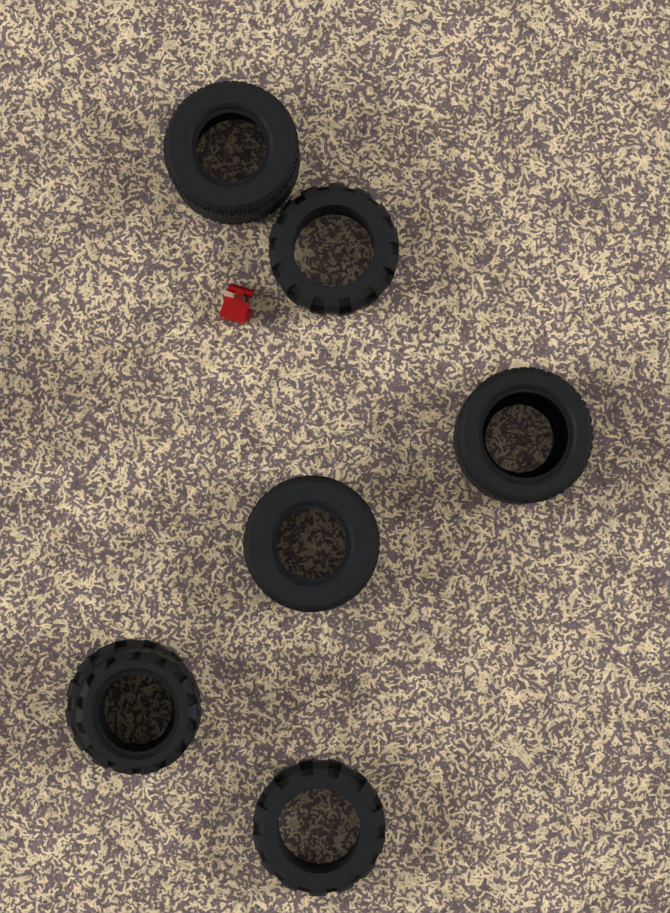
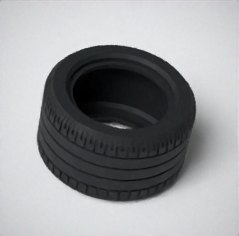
[163,81,300,225]
[453,367,594,505]
[243,475,380,612]

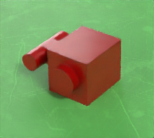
[219,283,254,326]

